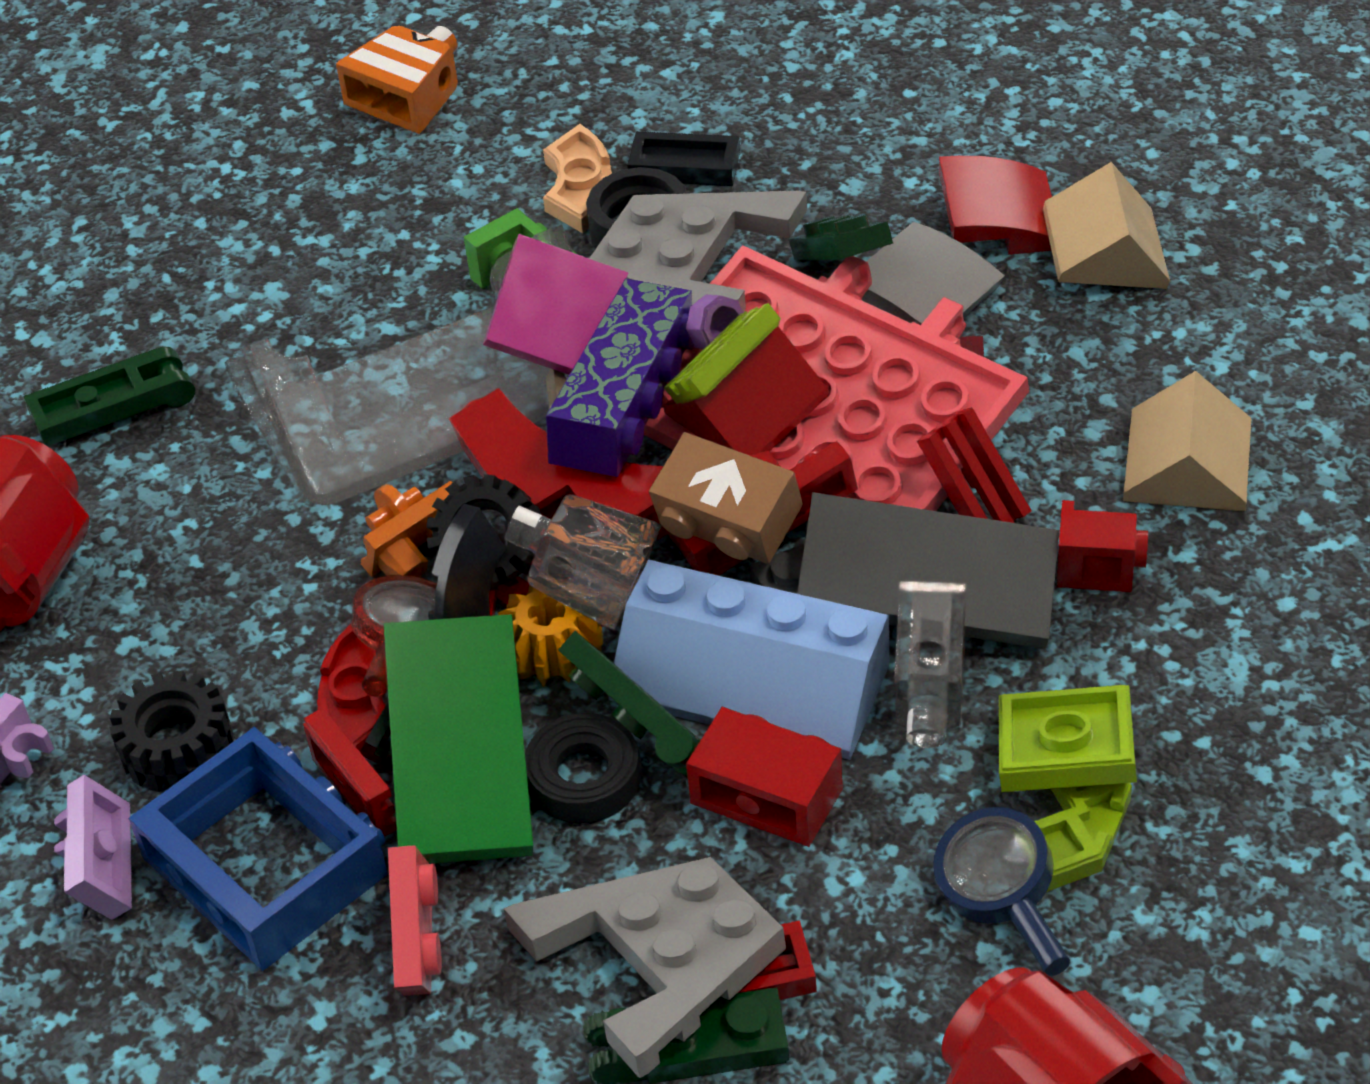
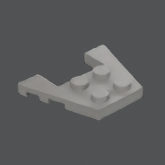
[589,191,807,312]
[504,857,786,1078]

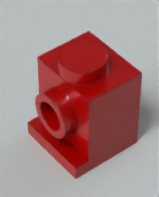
[1057,500,1148,592]

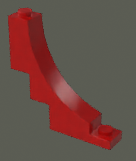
[448,388,858,576]

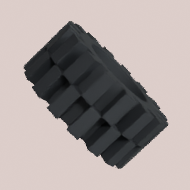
[426,474,546,591]
[109,671,234,792]

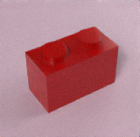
[686,707,843,847]

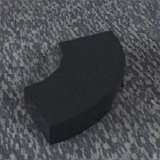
[428,504,506,620]

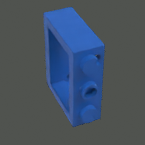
[128,726,388,972]

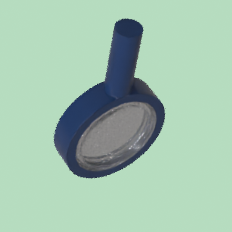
[933,807,1070,976]

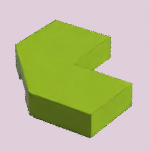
[1011,783,1132,892]

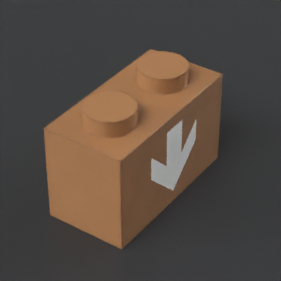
[649,432,803,564]

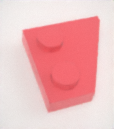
[388,845,442,996]

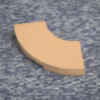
[543,124,612,233]

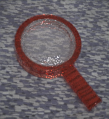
[351,575,437,697]

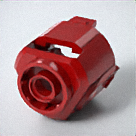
[0,435,90,631]
[941,967,1193,1084]

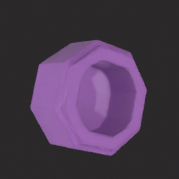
[686,294,743,350]

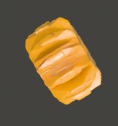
[498,580,603,687]

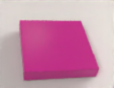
[483,234,628,375]

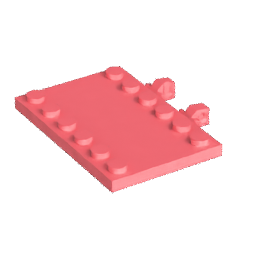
[644,245,1029,511]

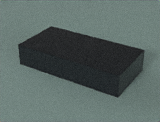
[627,131,740,186]

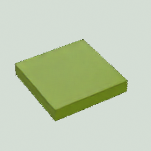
[999,685,1137,792]

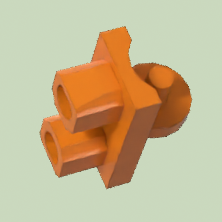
[361,481,453,589]

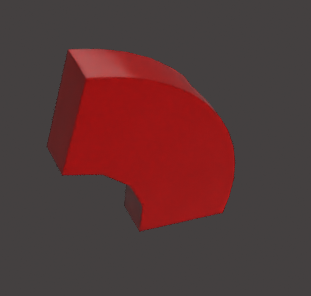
[317,616,391,751]

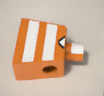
[336,26,458,134]

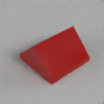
[663,326,829,455]

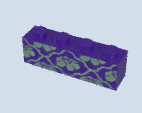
[546,278,694,477]

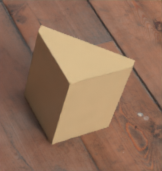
[1043,162,1170,289]
[1123,371,1251,511]

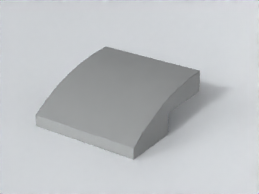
[862,222,1005,325]

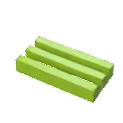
[664,303,781,404]

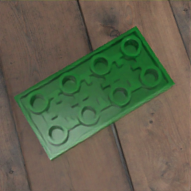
[384,614,533,864]

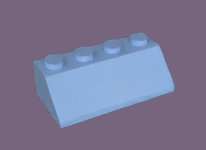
[608,560,889,760]

